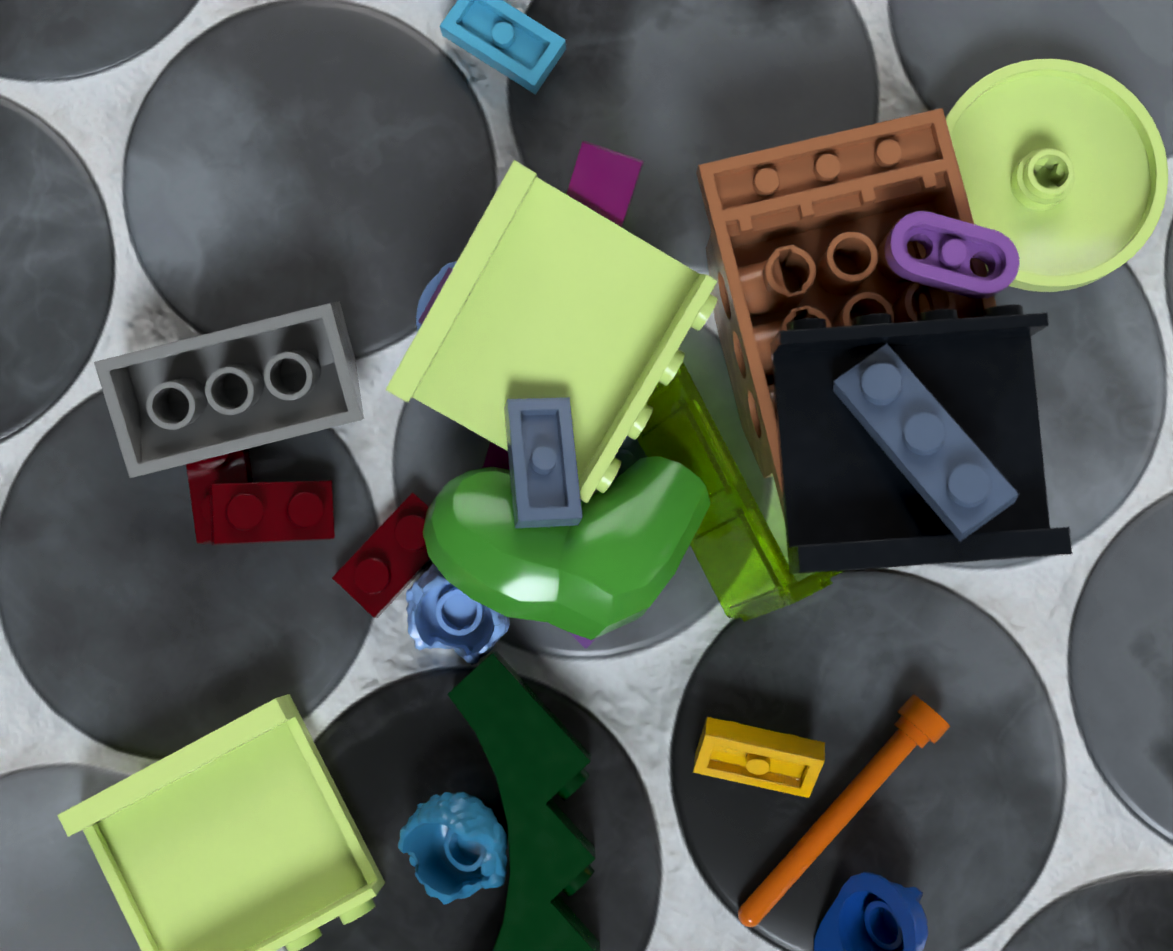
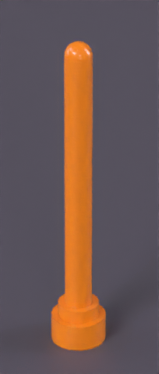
[738,694,950,927]

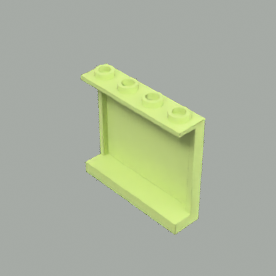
[57,694,385,951]

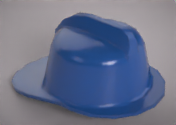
[814,872,929,951]

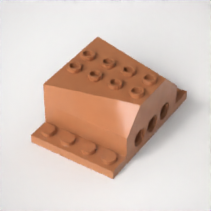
[696,108,997,521]

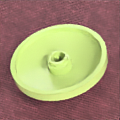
[945,59,1168,292]

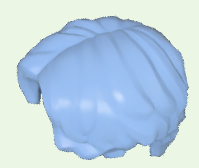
[406,564,510,665]

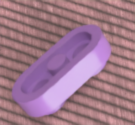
[885,211,1019,299]

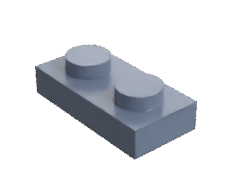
[504,397,582,528]

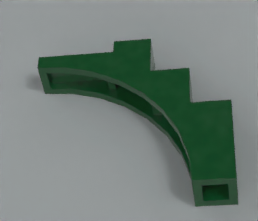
[447,651,600,951]

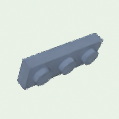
[833,344,1019,541]

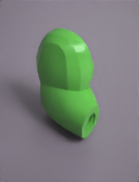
[423,456,711,640]

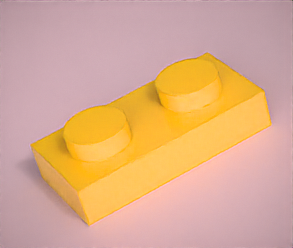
[693,717,825,798]

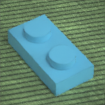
[440,0,566,95]

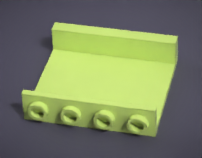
[386,160,718,503]

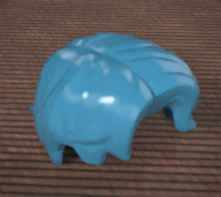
[398,792,508,905]

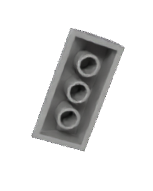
[94,301,364,478]

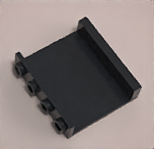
[770,304,1072,574]

